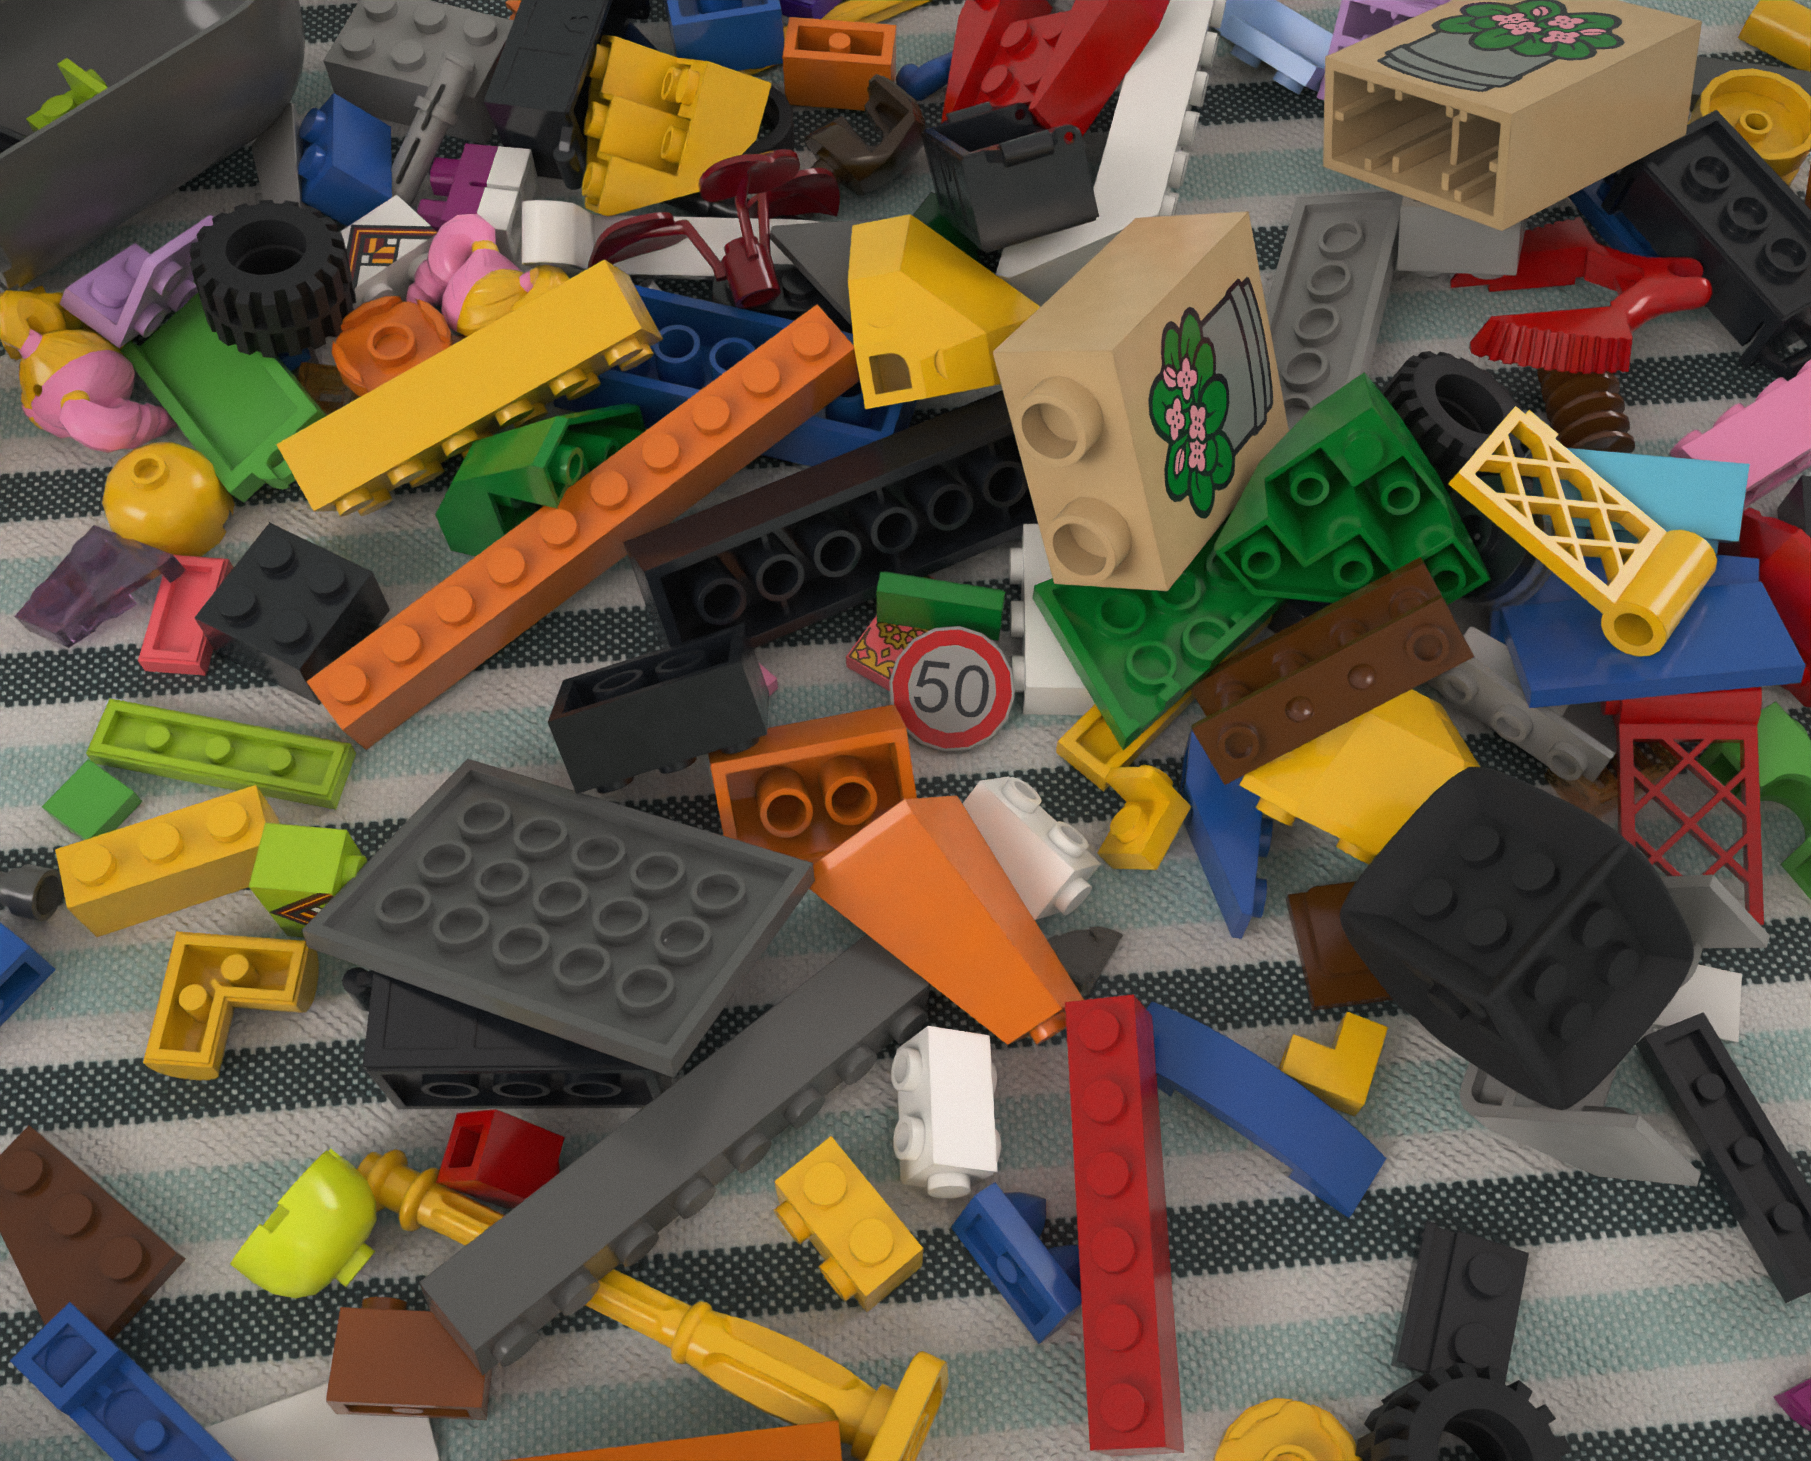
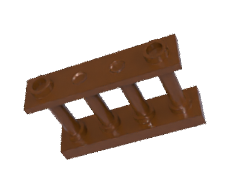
[1190,557,1475,785]

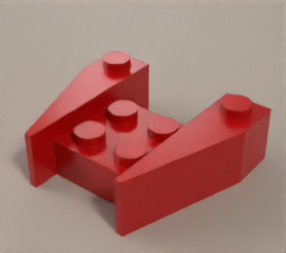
[941,0,1170,142]

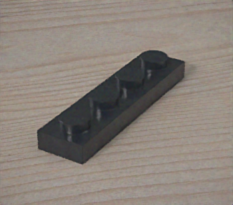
[1635,1012,1811,1303]

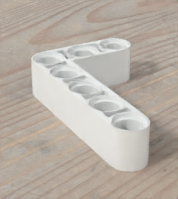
[522,200,821,280]

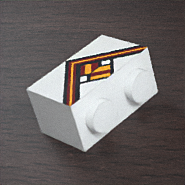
[340,195,437,310]

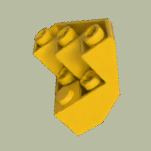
[582,35,772,217]
[848,214,1041,409]
[1239,689,1480,864]

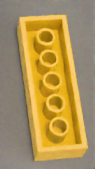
[276,260,663,517]

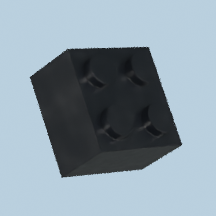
[194,522,390,705]

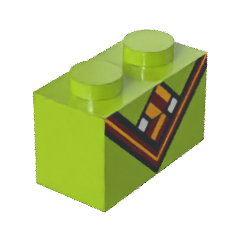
[249,823,367,938]

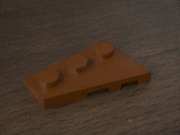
[0,1125,186,1340]

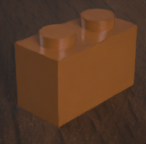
[326,1297,493,1420]

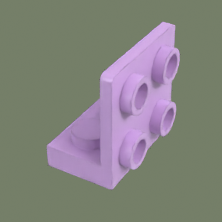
[59,215,214,348]

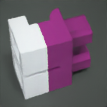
[416,143,540,265]

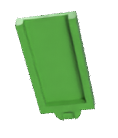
[120,280,327,502]

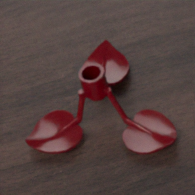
[588,149,840,309]

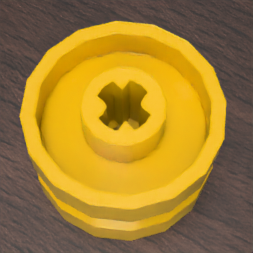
[1687,68,1811,186]

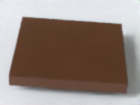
[1286,881,1393,1011]

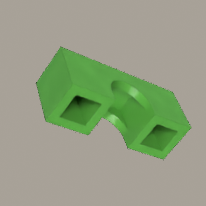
[1697,701,1811,899]

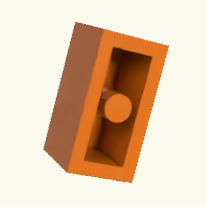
[782,17,896,111]

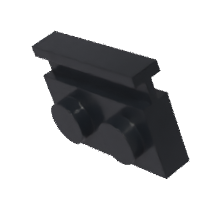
[1391,1220,1529,1385]

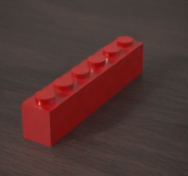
[1065,994,1184,1456]

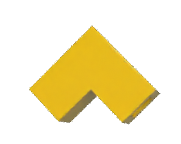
[1278,1012,1388,1117]

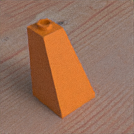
[809,795,1084,1045]

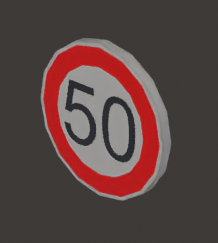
[889,626,1015,752]

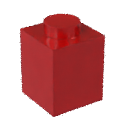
[436,1109,565,1209]

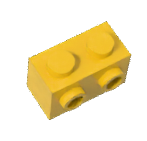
[774,1136,923,1312]

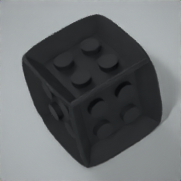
[1340,767,1694,1111]

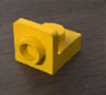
[1097,765,1191,870]

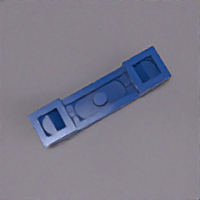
[1147,1002,1387,1218]
[10,1302,238,1461]

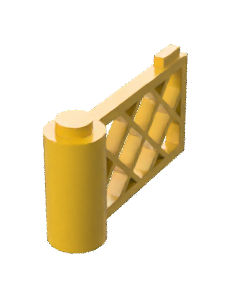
[1448,406,1717,657]

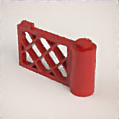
[1600,687,1764,926]

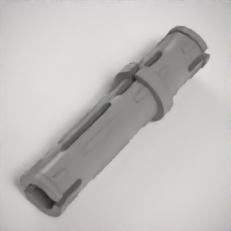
[391,52,477,207]

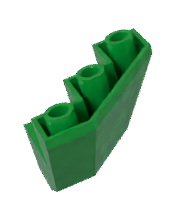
[1214,372,1490,605]
[435,403,646,557]

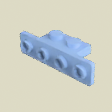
[1213,0,1333,95]

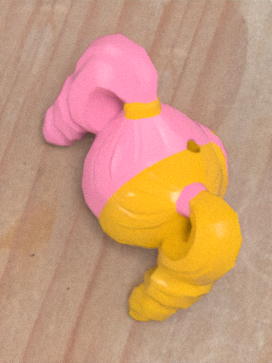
[406,214,570,337]
[0,290,177,453]

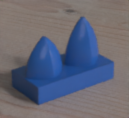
[951,1182,1082,1344]

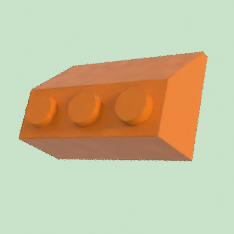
[708,704,917,865]

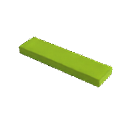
[86,698,356,810]

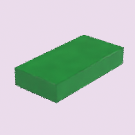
[876,571,1005,641]

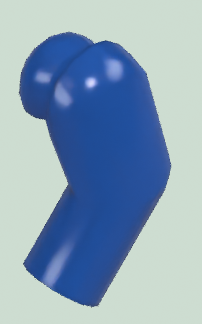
[896,51,953,101]

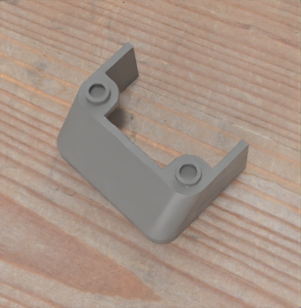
[1460,875,1770,1186]

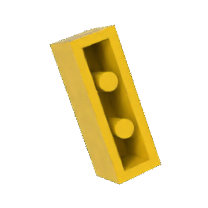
[55,785,280,937]

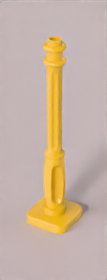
[357,1149,949,1461]

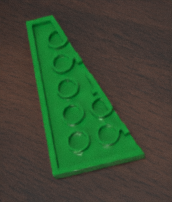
[1033,510,1289,750]

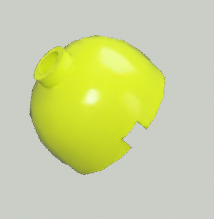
[230,1148,377,1298]

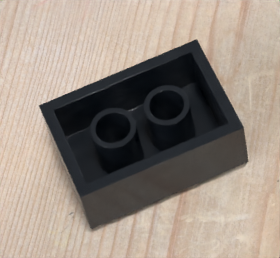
[548,623,769,794]

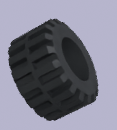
[189,200,356,358]
[1381,351,1529,495]
[1355,1363,1571,1461]

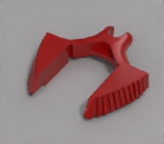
[1450,217,1712,374]

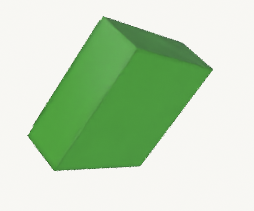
[42,759,143,840]

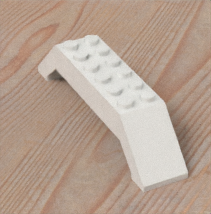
[996,0,1226,306]

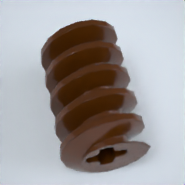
[1537,368,1635,454]

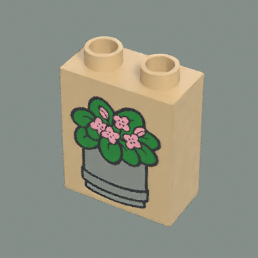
[1323,0,1702,231]
[993,211,1289,591]

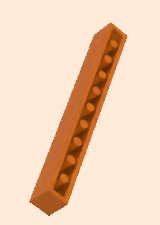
[306,304,860,750]

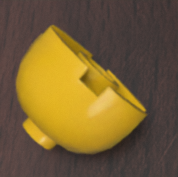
[102,442,235,565]

